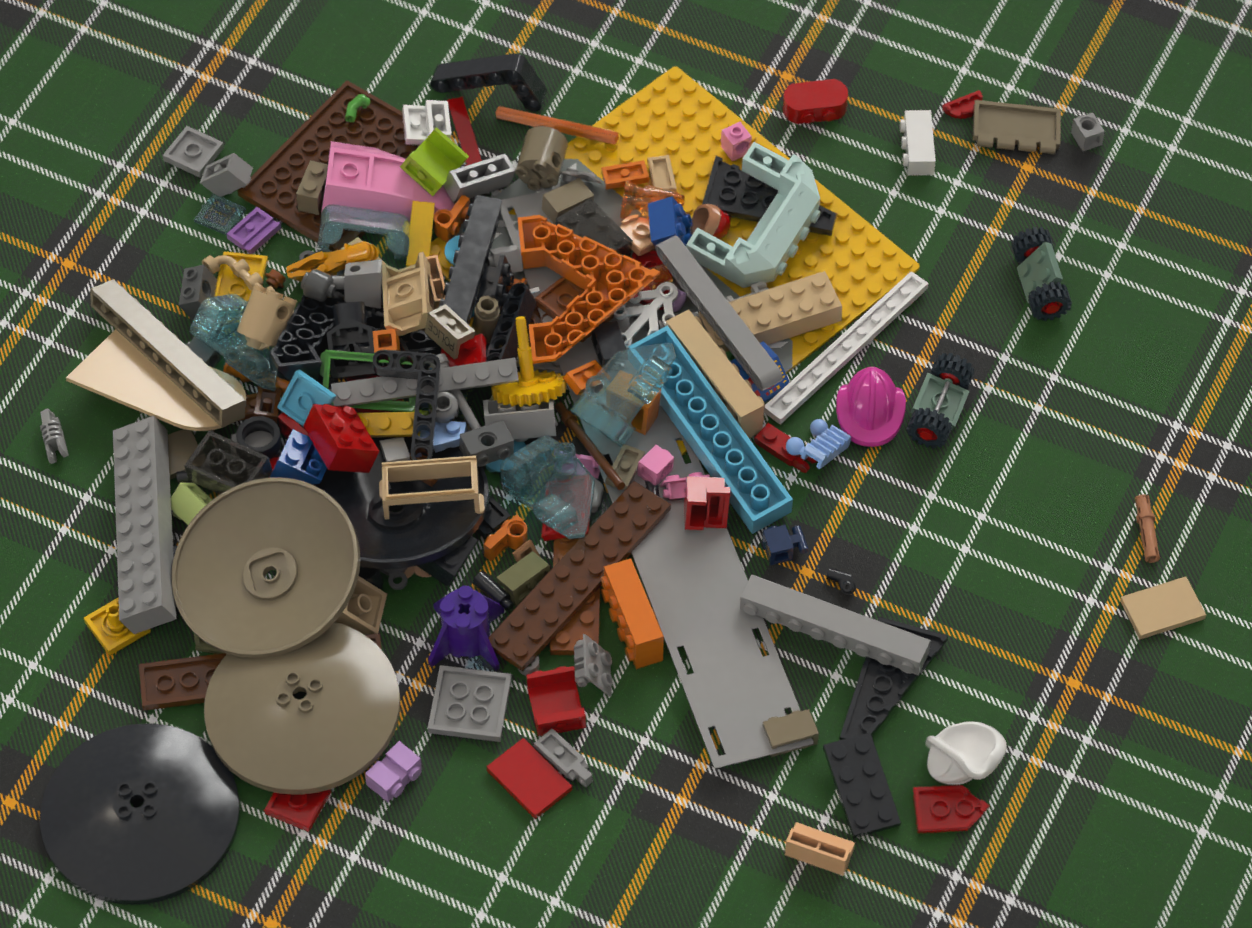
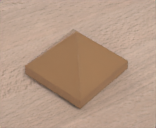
[512,539,540,562]

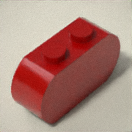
[783,79,848,124]

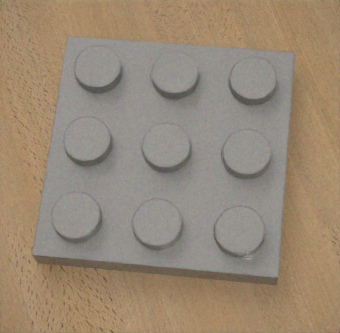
[428,665,512,742]

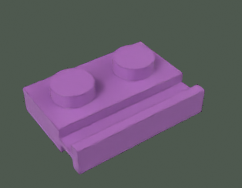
[227,207,281,254]

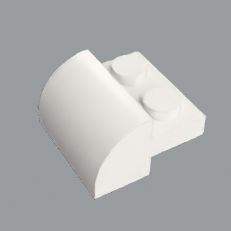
[402,100,451,145]

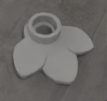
[561,168,601,184]

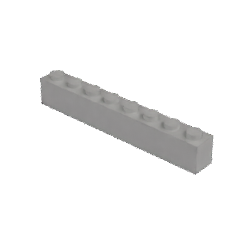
[740,574,931,676]

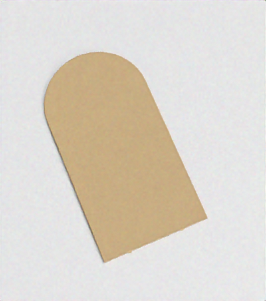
[66,329,246,431]

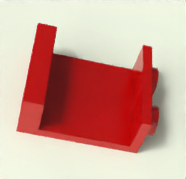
[526,666,586,737]

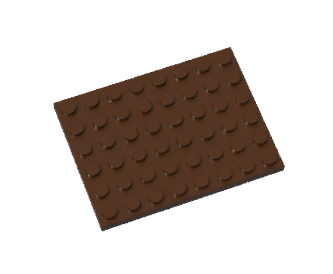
[238,80,420,251]

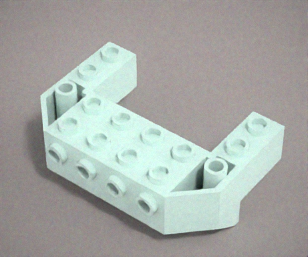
[686,142,821,288]

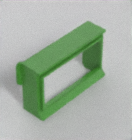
[320,350,416,412]

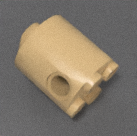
[237,284,297,351]

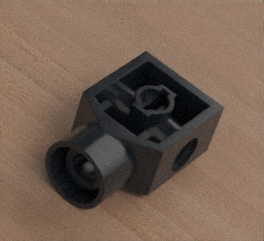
[327,302,380,380]

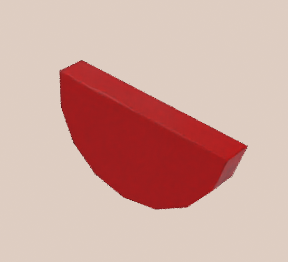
[942,90,983,119]

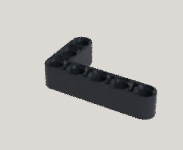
[430,53,547,111]
[486,283,536,362]
[372,350,441,460]

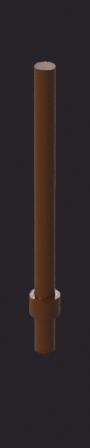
[555,402,625,490]

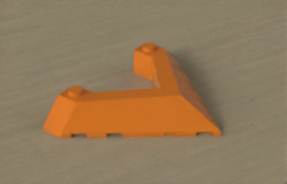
[517,215,660,364]

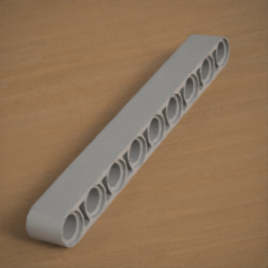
[655,235,783,391]

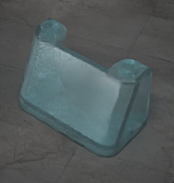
[317,204,410,260]

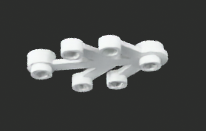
[614,282,678,352]

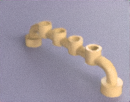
[202,255,275,293]

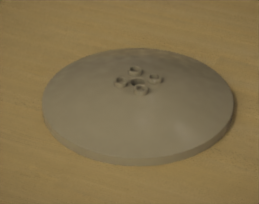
[172,477,360,658]
[204,622,401,794]

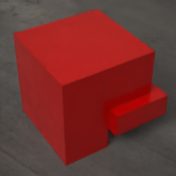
[684,476,730,530]

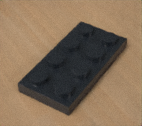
[823,733,901,838]

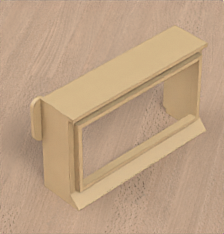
[379,456,485,519]

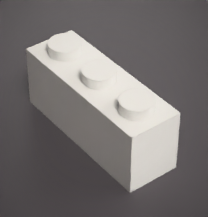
[900,110,936,175]

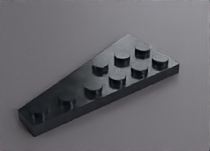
[702,156,836,236]
[839,617,948,740]

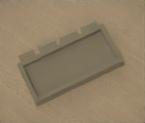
[973,100,1061,154]

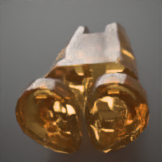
[620,181,685,219]

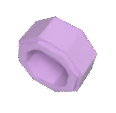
[672,289,686,312]

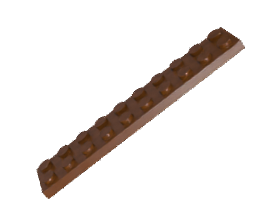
[488,481,671,671]
[139,633,382,711]

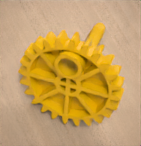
[491,316,567,407]

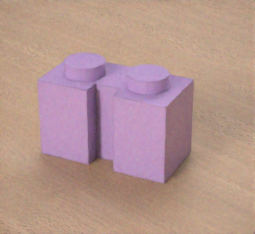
[365,741,422,802]

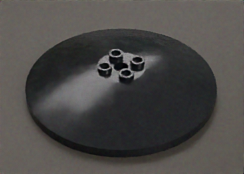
[313,437,489,569]
[40,723,240,905]

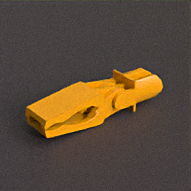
[286,241,379,282]

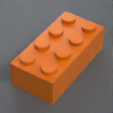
[601,558,664,669]

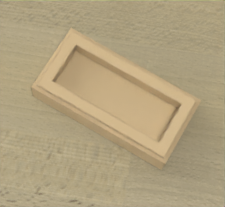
[647,155,677,197]

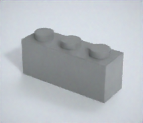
[443,154,516,203]

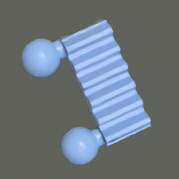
[786,419,851,469]

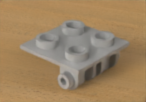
[574,634,613,697]

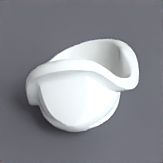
[926,721,1007,785]

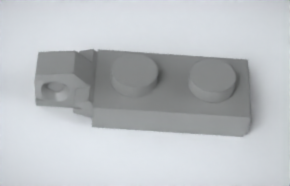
[534,729,593,788]

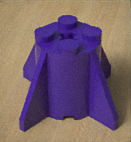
[428,586,504,670]

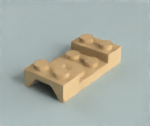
[382,252,433,336]

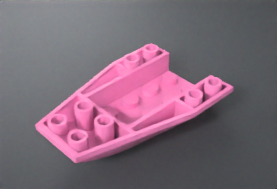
[321,141,456,224]

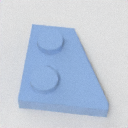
[415,421,467,457]

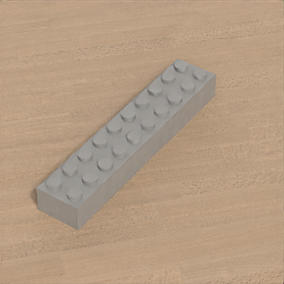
[113,416,176,634]

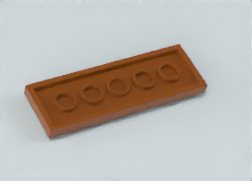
[550,534,600,655]

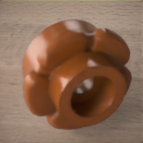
[265,269,286,289]

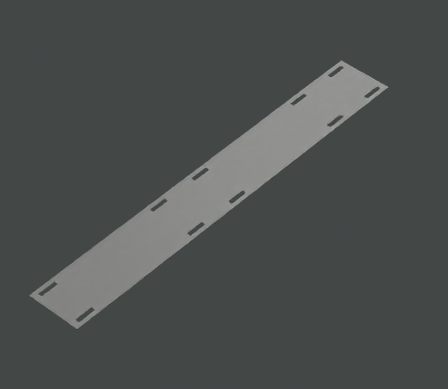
[501,182,814,769]

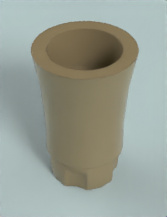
[471,296,500,344]

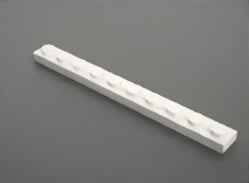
[764,271,928,425]

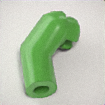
[345,94,370,122]

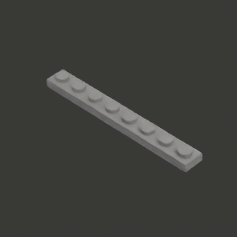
[331,358,519,407]

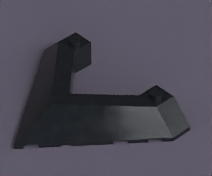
[270,289,441,382]

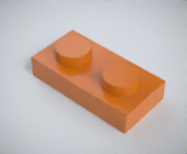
[601,160,649,190]
[563,360,610,395]

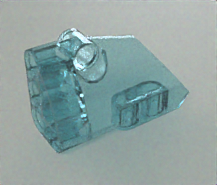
[570,343,676,447]

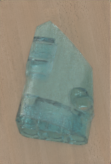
[190,294,277,391]
[500,435,595,539]

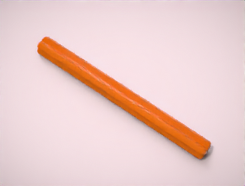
[496,106,619,145]

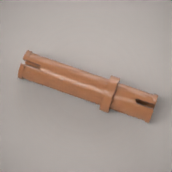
[1134,494,1160,563]

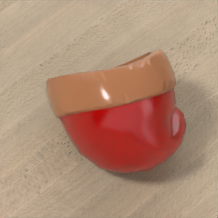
[691,204,731,239]

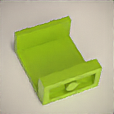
[400,127,469,196]

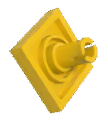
[84,597,151,656]

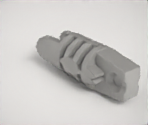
[40,408,69,464]

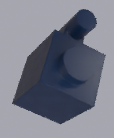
[762,525,809,566]

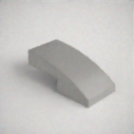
[379,437,410,462]

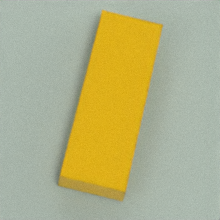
[406,201,435,267]

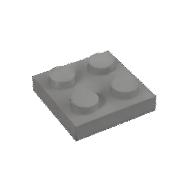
[163,126,224,177]

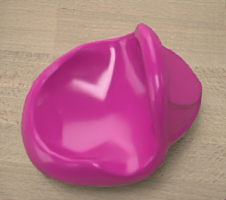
[836,366,906,447]

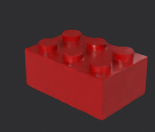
[303,404,379,473]

